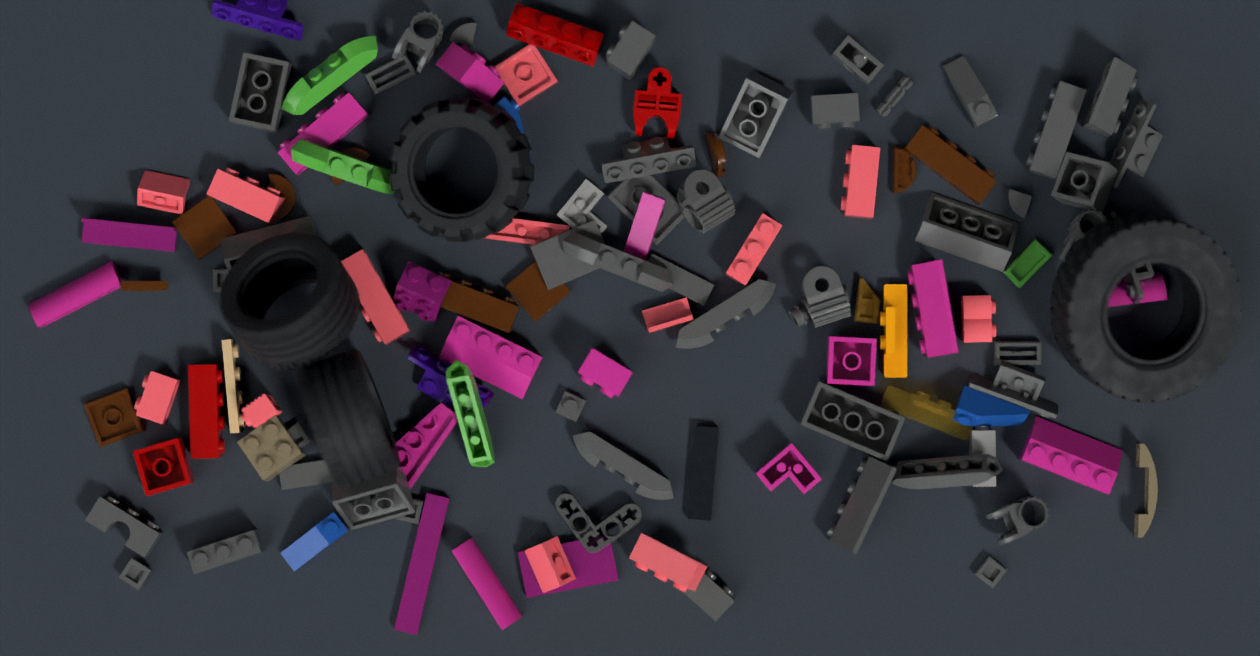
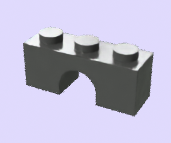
[85,495,163,557]
[187,529,264,574]

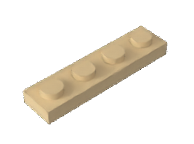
[222,339,246,433]

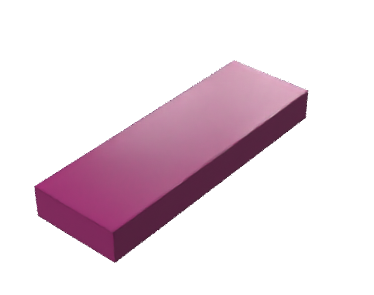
[623,191,666,260]

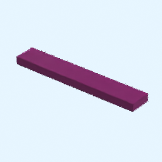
[394,493,450,635]

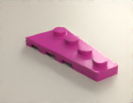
[396,403,458,490]

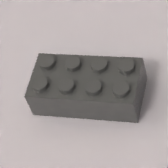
[799,381,905,461]

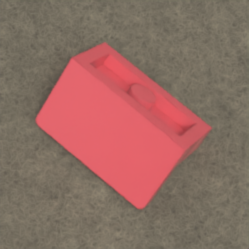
[137,170,190,215]
[642,297,693,333]
[525,536,576,593]

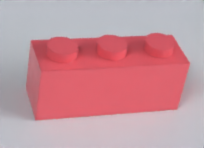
[840,145,880,219]
[207,167,286,224]
[725,213,783,286]
[629,533,708,592]

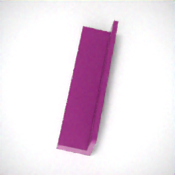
[81,218,178,252]

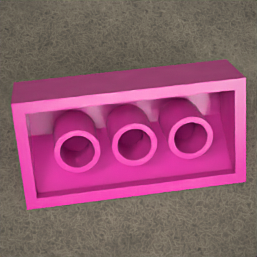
[907,259,958,358]
[439,316,543,399]
[1019,416,1123,494]

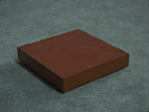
[172,196,238,260]
[505,261,571,322]
[83,388,144,448]

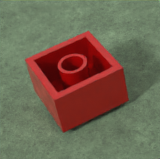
[133,438,195,496]

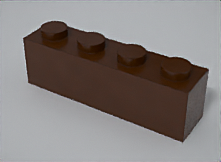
[904,125,997,205]
[438,271,520,333]

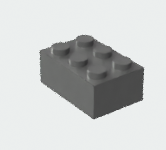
[229,52,292,133]

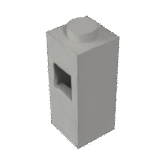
[969,426,996,487]

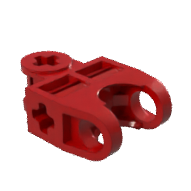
[633,67,682,138]

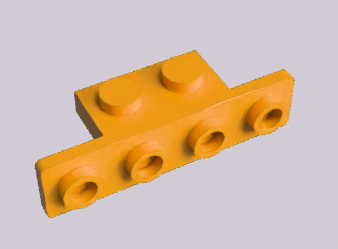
[880,284,907,378]

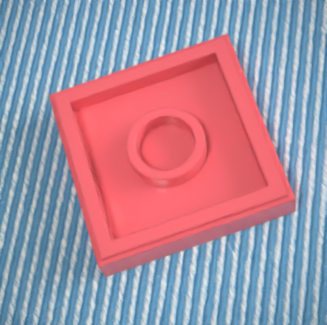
[494,44,558,106]

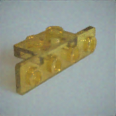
[880,385,972,440]

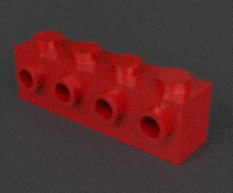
[506,3,604,67]

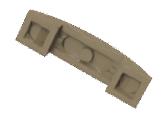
[1134,443,1158,538]

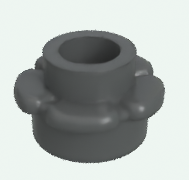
[789,305,809,327]

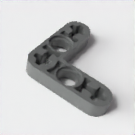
[555,494,642,553]

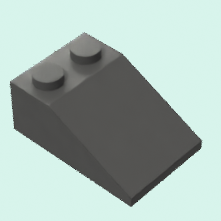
[718,70,793,158]

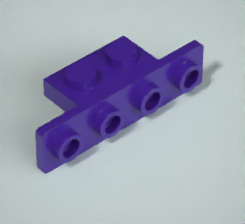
[212,0,304,41]
[407,345,494,411]

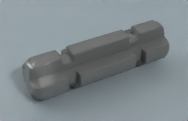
[876,76,913,117]

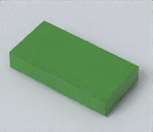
[1003,239,1052,288]

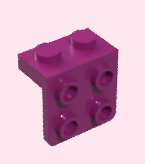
[393,262,451,322]

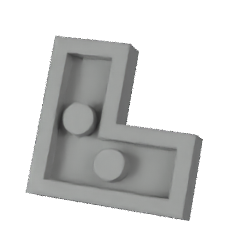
[557,179,608,234]

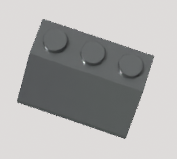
[1082,57,1138,137]
[332,466,415,530]

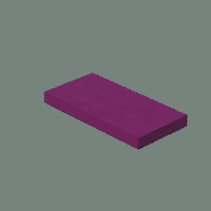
[518,535,618,598]

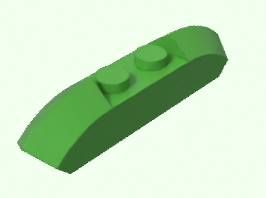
[281,36,378,115]
[291,139,396,195]
[446,360,495,467]

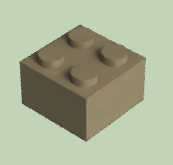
[237,415,306,482]

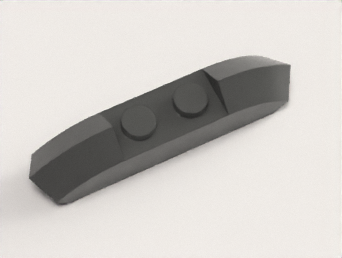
[563,232,673,292]
[676,279,776,349]
[573,431,674,500]
[891,454,1003,489]

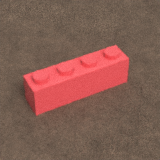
[341,249,411,345]

